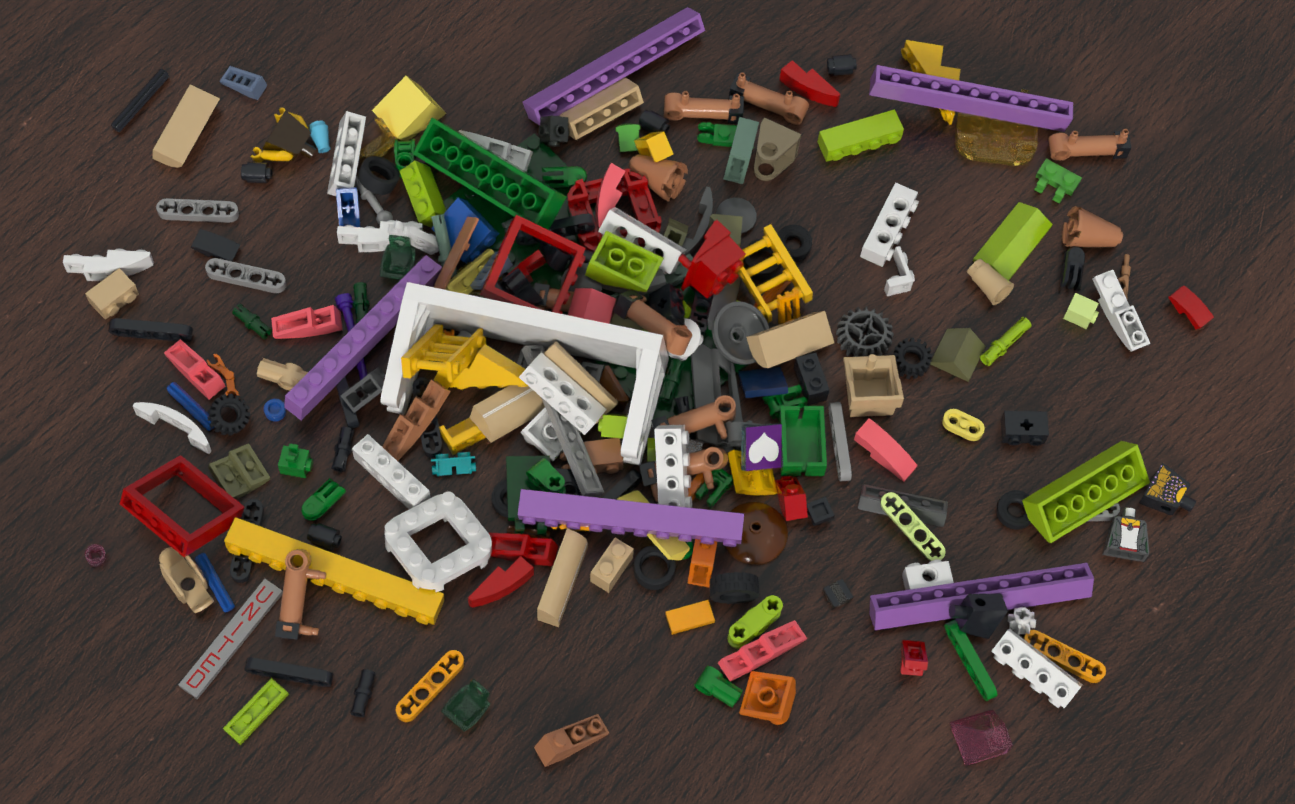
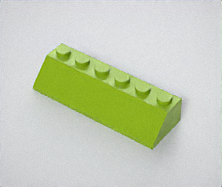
[1022,441,1150,543]

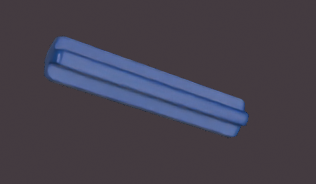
[167,382,214,431]
[195,553,235,612]

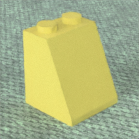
[372,76,446,141]

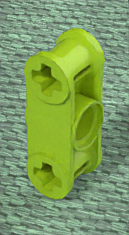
[727,595,783,649]

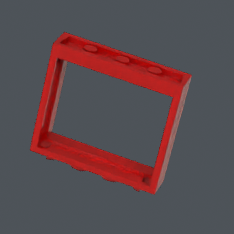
[479,215,586,314]
[120,455,244,557]

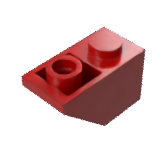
[775,476,808,521]

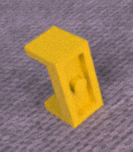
[634,132,673,162]
[439,417,486,455]

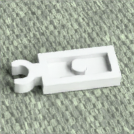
[387,220,439,255]

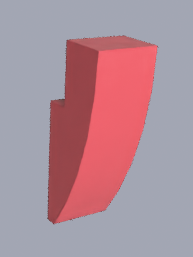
[595,163,625,230]
[271,305,342,339]
[164,340,226,400]
[854,418,918,482]

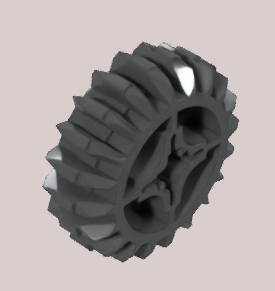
[836,306,894,357]

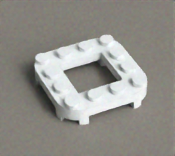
[385,492,492,592]

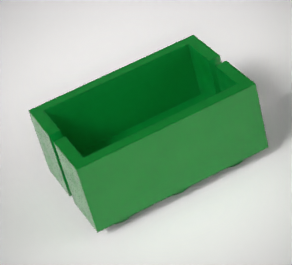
[778,406,827,476]

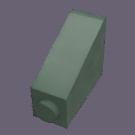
[723,117,759,184]

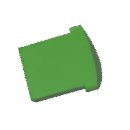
[616,123,641,152]

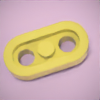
[942,409,985,441]

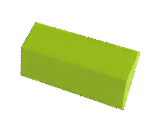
[972,202,1053,280]

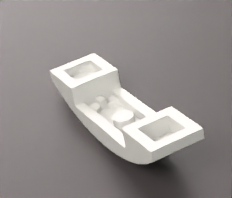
[133,402,211,454]

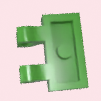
[1034,158,1082,204]

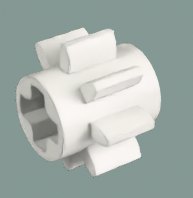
[1008,607,1036,635]

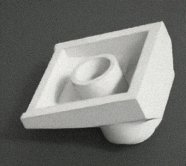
[521,408,581,462]

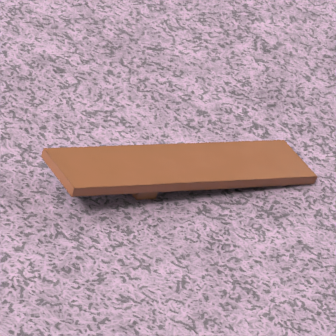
[433,217,479,290]

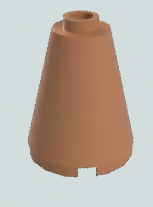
[629,154,688,202]
[1062,206,1123,247]

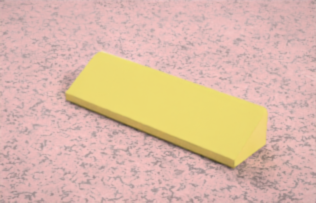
[617,490,690,560]

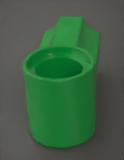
[694,666,743,708]

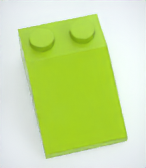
[585,231,664,292]

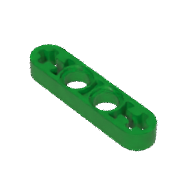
[944,619,998,701]

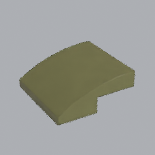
[208,444,270,500]

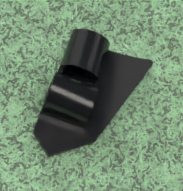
[482,268,542,305]

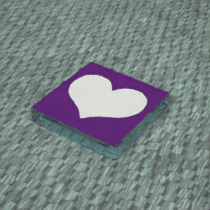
[741,423,782,471]

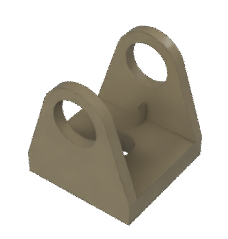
[754,118,801,181]

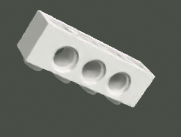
[327,111,366,196]
[860,182,919,267]
[598,207,687,274]
[519,352,607,435]
[352,434,430,509]

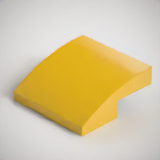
[728,450,777,495]

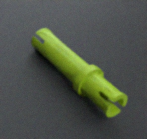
[980,317,1032,366]

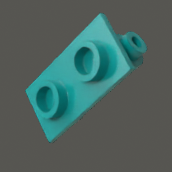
[431,452,476,476]

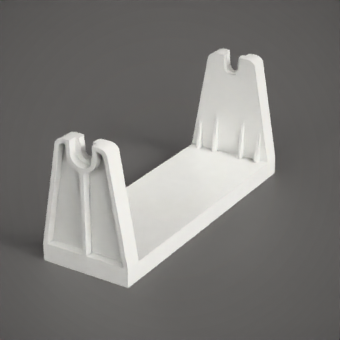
[381,282,669,465]

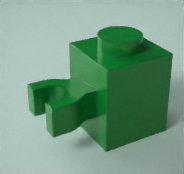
[278,443,314,478]

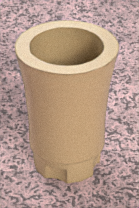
[967,259,1014,305]

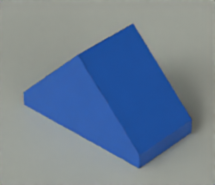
[336,187,361,227]

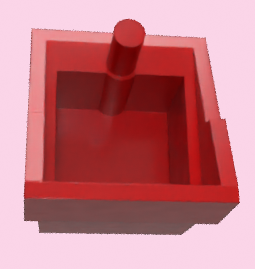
[678,220,746,299]

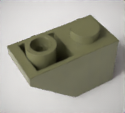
[655,218,689,256]

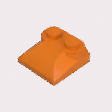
[739,671,796,725]

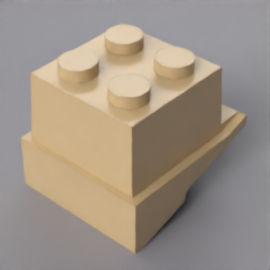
[843,354,904,417]

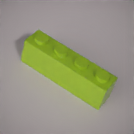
[817,109,904,162]

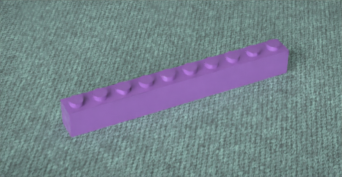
[523,7,705,126]
[869,65,1073,132]
[284,255,442,420]
[518,489,744,547]
[869,563,1094,630]

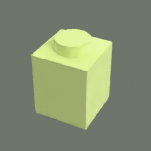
[1063,293,1099,329]

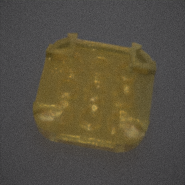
[955,84,1039,166]

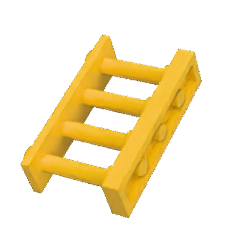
[738,224,813,323]
[401,324,486,382]

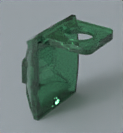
[380,235,415,280]
[441,679,491,732]

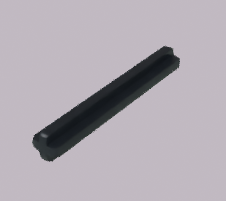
[111,69,169,132]

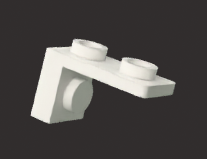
[884,246,915,296]

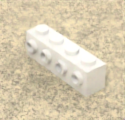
[654,425,692,508]
[991,629,1083,708]

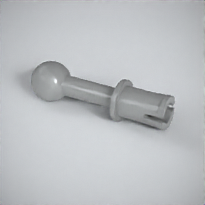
[354,176,393,225]

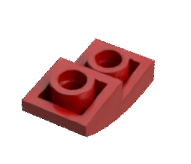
[1168,285,1214,330]

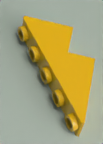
[901,40,961,125]
[434,344,528,389]

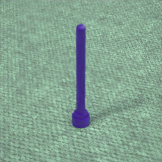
[335,293,368,380]

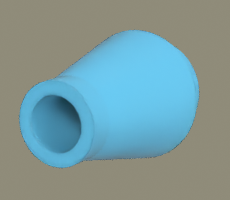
[309,121,330,153]

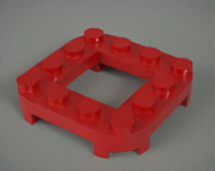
[567,169,661,252]

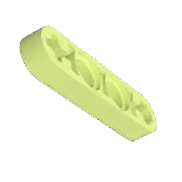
[880,492,946,561]

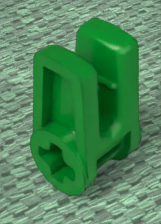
[763,385,808,419]
[695,469,734,509]

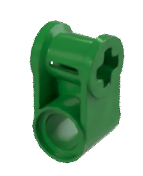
[394,139,416,178]
[526,458,566,494]

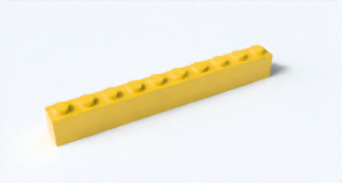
[224,517,444,625]

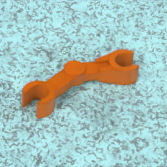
[207,354,240,399]

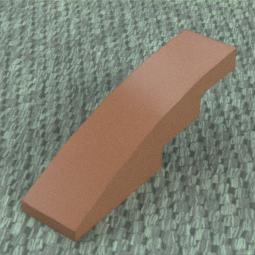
[382,379,451,461]

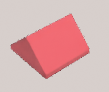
[568,288,617,324]

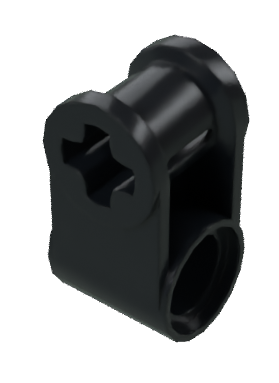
[540,237,571,271]

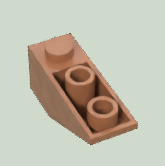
[534,714,609,767]

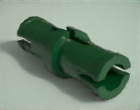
[353,282,370,324]
[232,303,272,340]
[658,359,684,403]

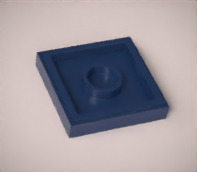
[738,367,788,398]

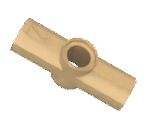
[257,358,308,391]

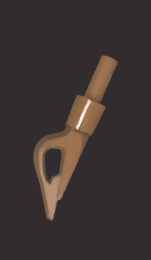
[1118,254,1131,300]

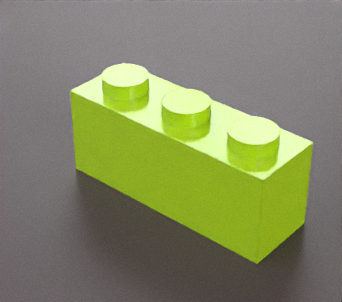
[400,160,446,228]

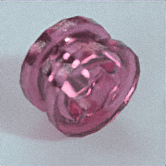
[85,544,106,567]

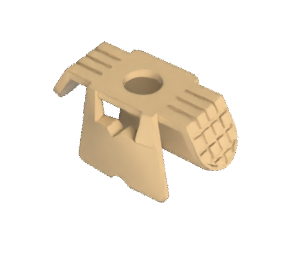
[159,547,214,613]

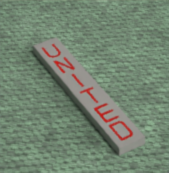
[178,579,283,700]

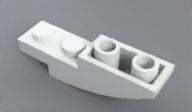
[459,130,533,172]
[337,220,423,252]
[63,249,154,281]
[1092,270,1151,352]

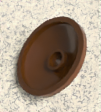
[725,502,788,565]

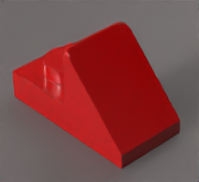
[900,640,928,676]

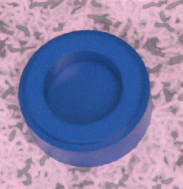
[264,399,286,421]

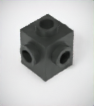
[538,116,569,147]

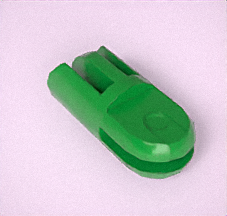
[542,166,587,188]
[301,478,346,521]

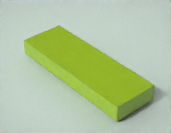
[223,678,289,745]

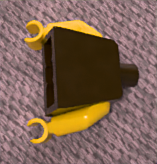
[251,108,316,162]

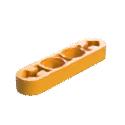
[1023,630,1106,683]
[396,650,464,722]

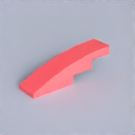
[718,620,807,681]

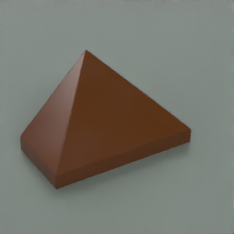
[600,365,629,412]

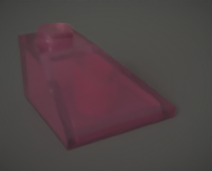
[950,709,1013,766]

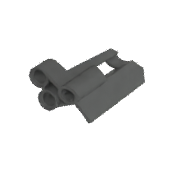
[691,344,765,452]

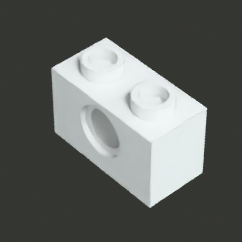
[902,560,954,590]

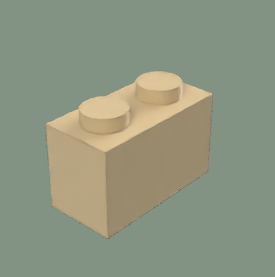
[85,268,139,320]
[590,538,634,593]

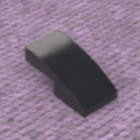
[190,229,240,261]

